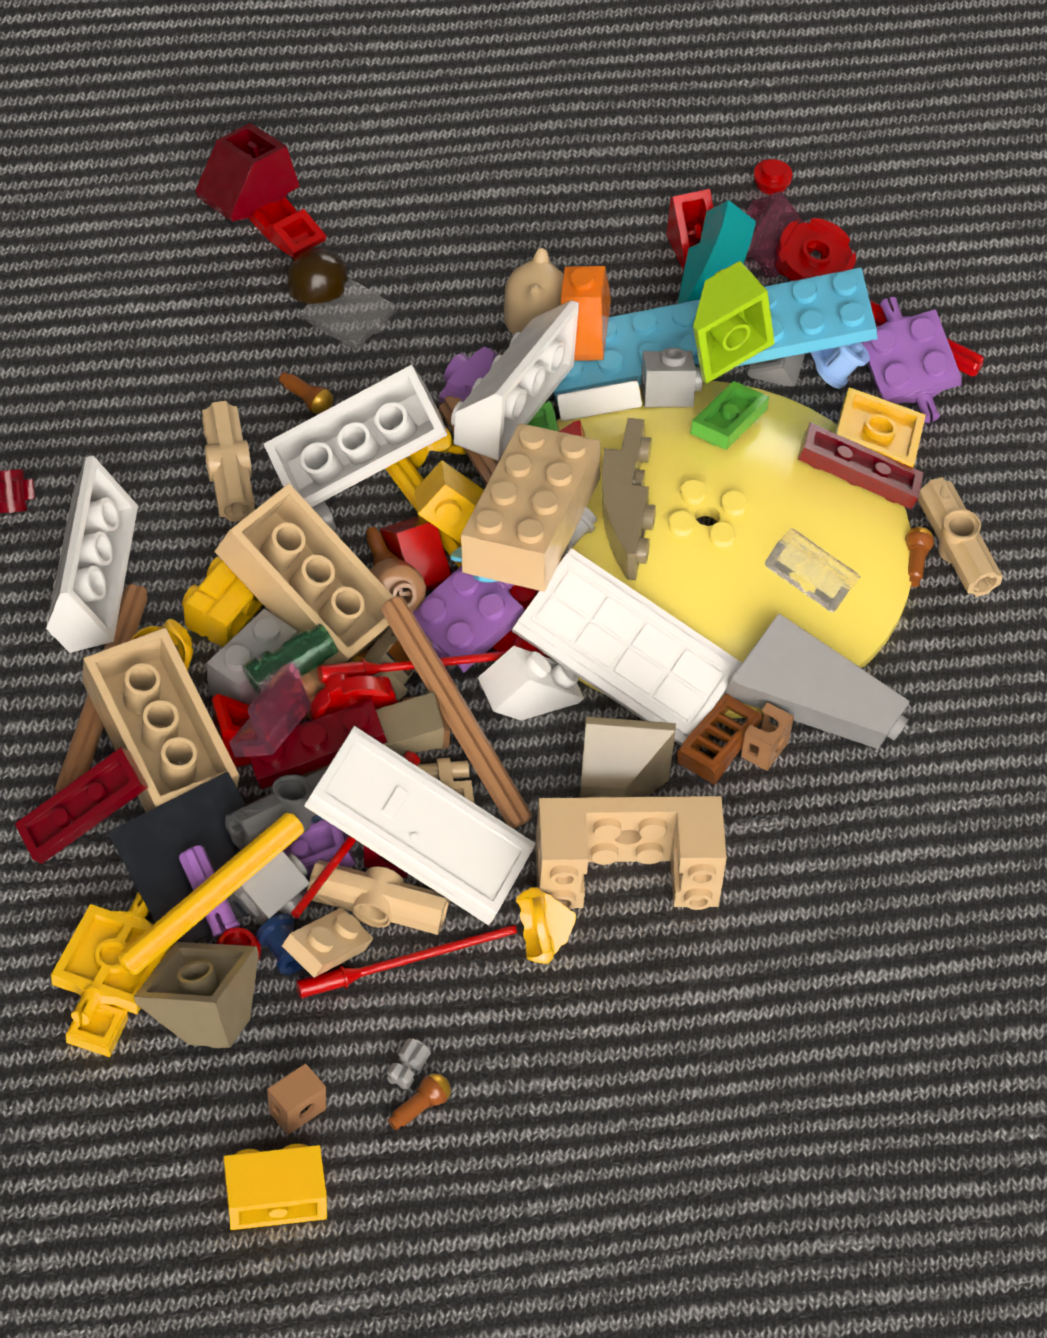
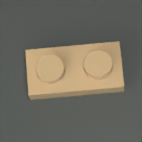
[282,907,373,978]

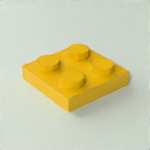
[835,387,926,468]

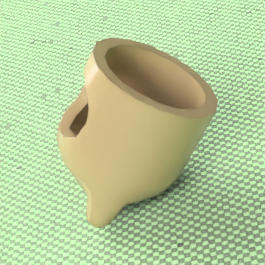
[503,248,564,335]

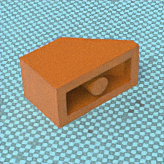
[561,266,611,361]

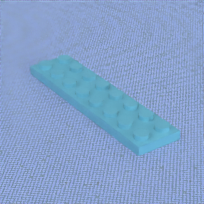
[554,268,878,402]

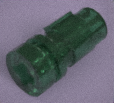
[242,623,338,703]

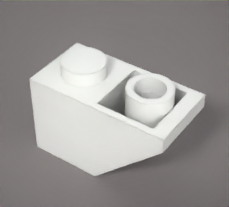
[478,646,584,721]

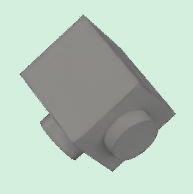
[641,348,702,407]
[233,851,310,925]

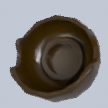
[287,248,348,304]

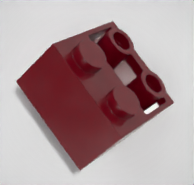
[195,123,300,222]

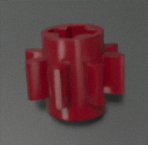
[0,469,36,513]

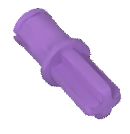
[179,845,240,938]

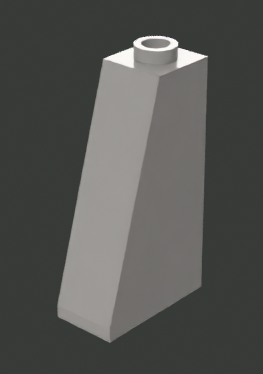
[725,613,910,749]

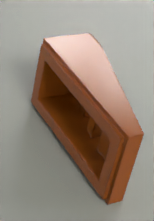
[677,694,763,785]

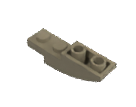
[602,418,656,580]

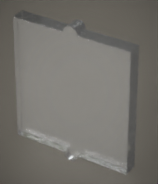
[300,277,397,350]

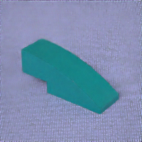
[677,200,756,304]

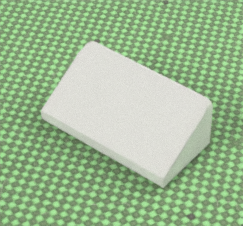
[556,380,642,421]

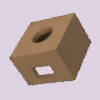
[741,702,794,771]
[267,1063,326,1135]

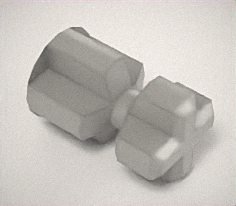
[387,1038,431,1090]

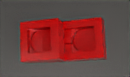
[248,197,327,258]

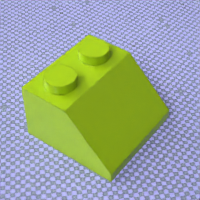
[693,261,775,384]

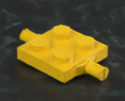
[51,892,174,1025]

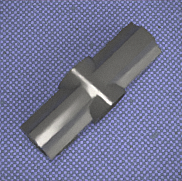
[225,766,328,850]

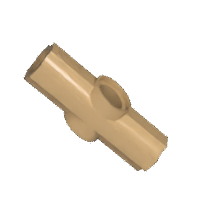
[202,401,255,522]
[918,477,1003,597]
[307,860,449,935]

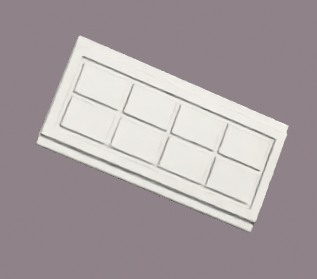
[512,548,742,745]
[304,726,536,925]

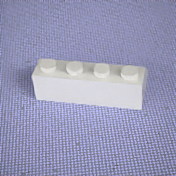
[451,300,579,461]
[264,365,447,507]
[46,456,138,653]

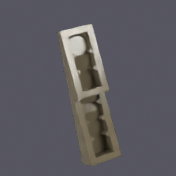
[268,692,444,788]

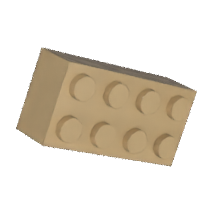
[461,423,600,592]
[215,483,394,665]
[83,628,239,812]

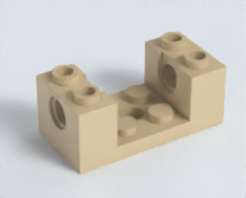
[535,796,727,910]

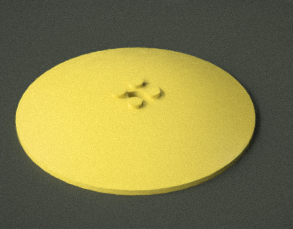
[557,380,911,719]

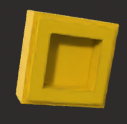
[66,1004,128,1057]

